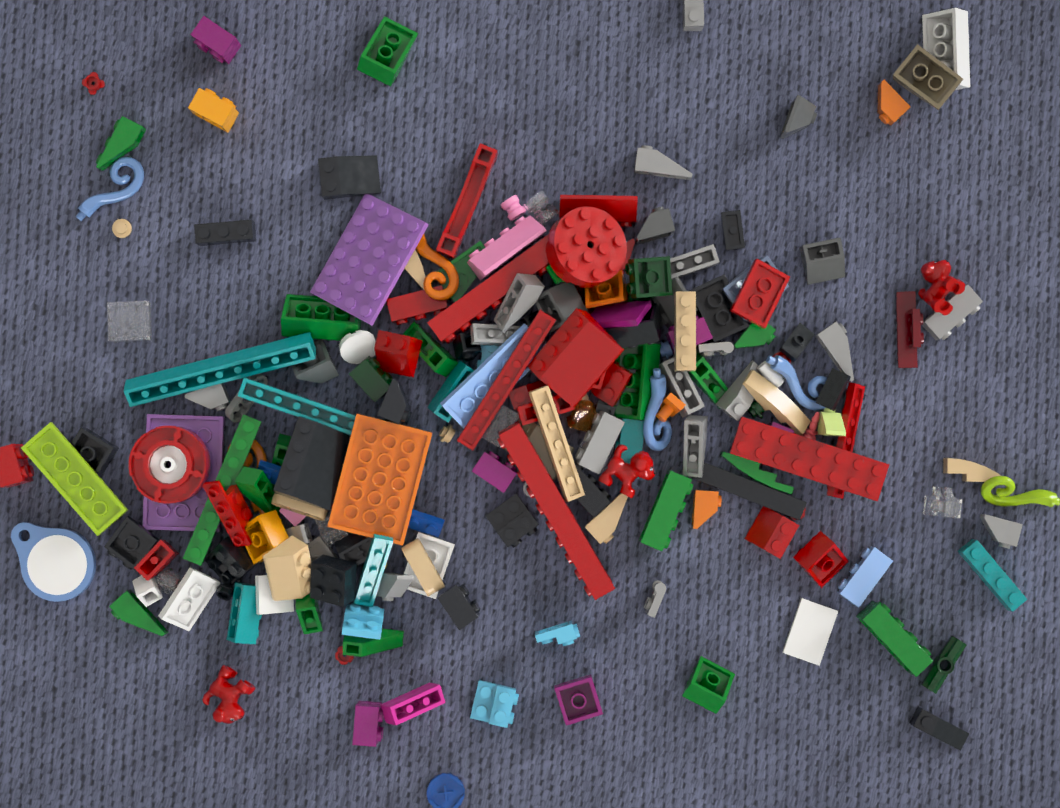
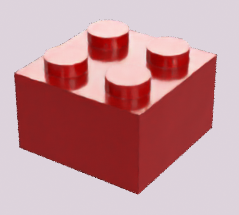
[0,444,34,488]

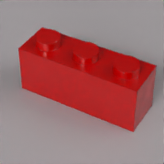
[386,285,448,325]

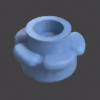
[660,341,673,359]

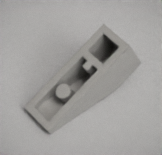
[683,0,704,31]
[634,145,692,180]
[494,273,545,332]
[815,321,854,383]
[716,360,762,421]
[683,415,708,478]

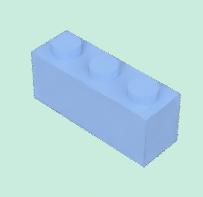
[837,546,893,607]

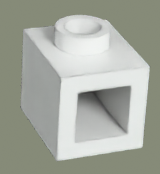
[132,575,163,607]

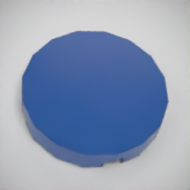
[427,773,465,808]

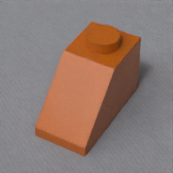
[877,79,910,126]
[692,490,722,529]

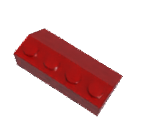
[559,195,638,227]

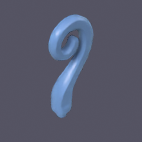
[75,157,144,221]
[766,355,827,411]
[643,368,672,451]

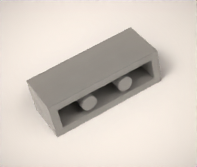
[670,244,720,280]
[923,284,983,340]
[659,357,705,418]
[575,410,625,474]

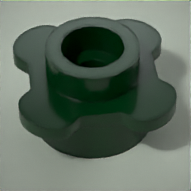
[747,400,765,419]

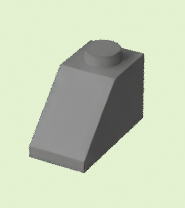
[184,383,231,412]
[980,514,1023,549]
[285,523,313,543]
[376,573,413,601]

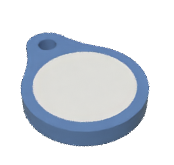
[11,522,96,602]

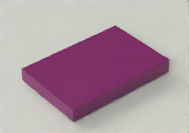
[590,300,652,328]

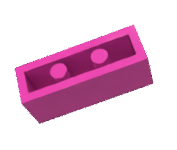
[380,682,446,726]

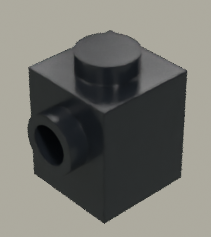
[453,333,481,362]

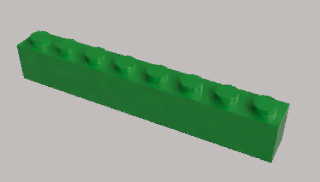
[183,414,262,566]

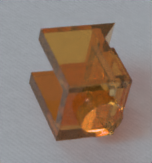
[566,400,596,432]

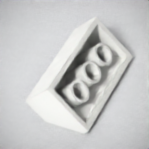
[922,8,970,90]

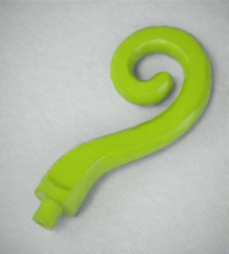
[981,476,1060,507]

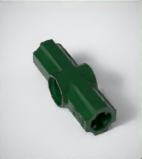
[921,636,966,694]

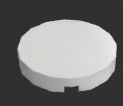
[339,330,376,364]

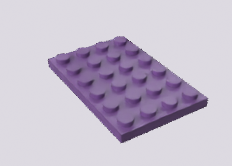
[310,194,428,326]
[142,414,225,532]

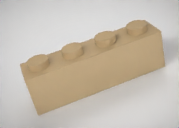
[674,291,696,371]

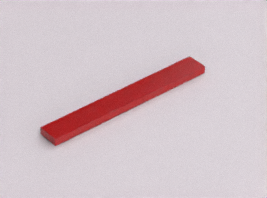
[457,310,556,451]

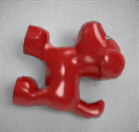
[918,260,965,315]
[598,445,655,499]
[202,665,256,724]

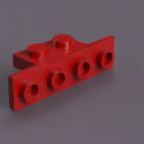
[202,480,253,547]

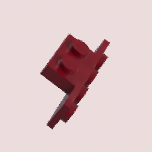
[896,291,924,368]

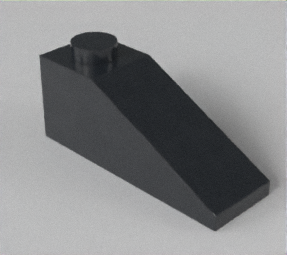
[909,706,969,751]

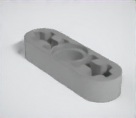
[225,373,268,422]

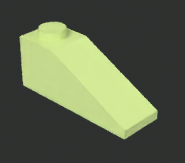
[817,408,846,436]

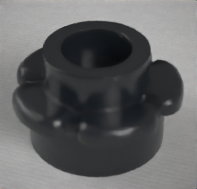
[216,583,234,601]

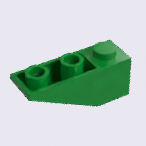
[96,116,146,171]
[342,629,404,657]

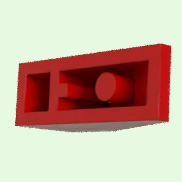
[516,393,575,426]

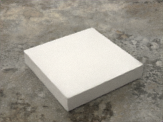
[255,575,294,615]

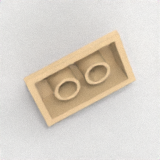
[263,536,311,601]

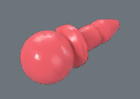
[801,412,820,440]

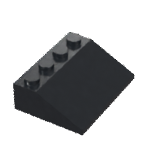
[273,416,351,511]

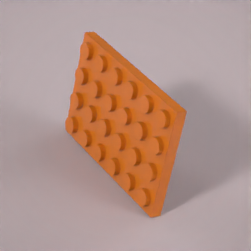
[327,413,432,546]

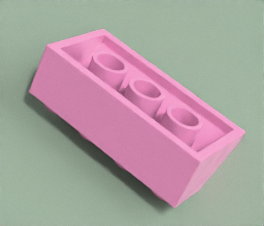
[467,215,547,281]

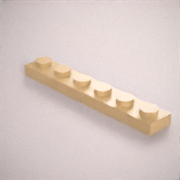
[529,386,585,502]

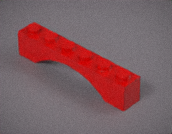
[436,143,498,259]

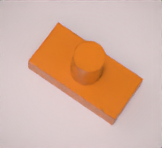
[656,393,686,422]

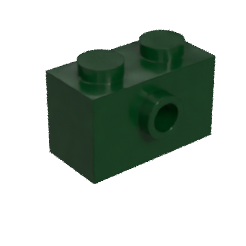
[349,356,393,402]

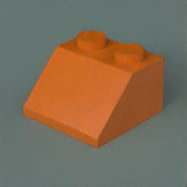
[585,270,628,309]

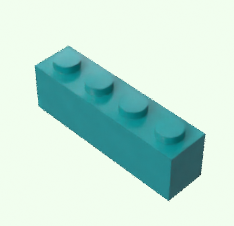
[958,539,1028,612]

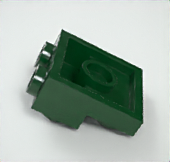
[625,256,673,298]

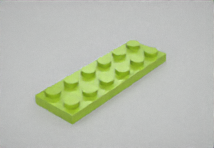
[21,422,128,536]

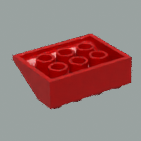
[527,308,624,407]

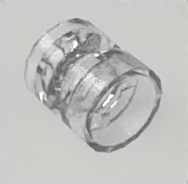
[524,191,559,226]

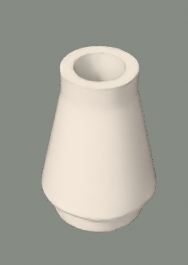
[757,361,785,388]

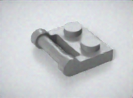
[696,342,734,357]
[644,580,666,618]

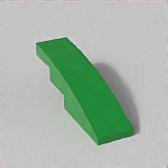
[720,452,794,494]

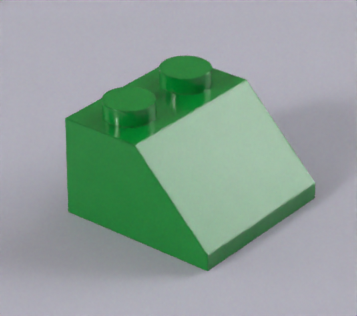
[682,656,735,714]

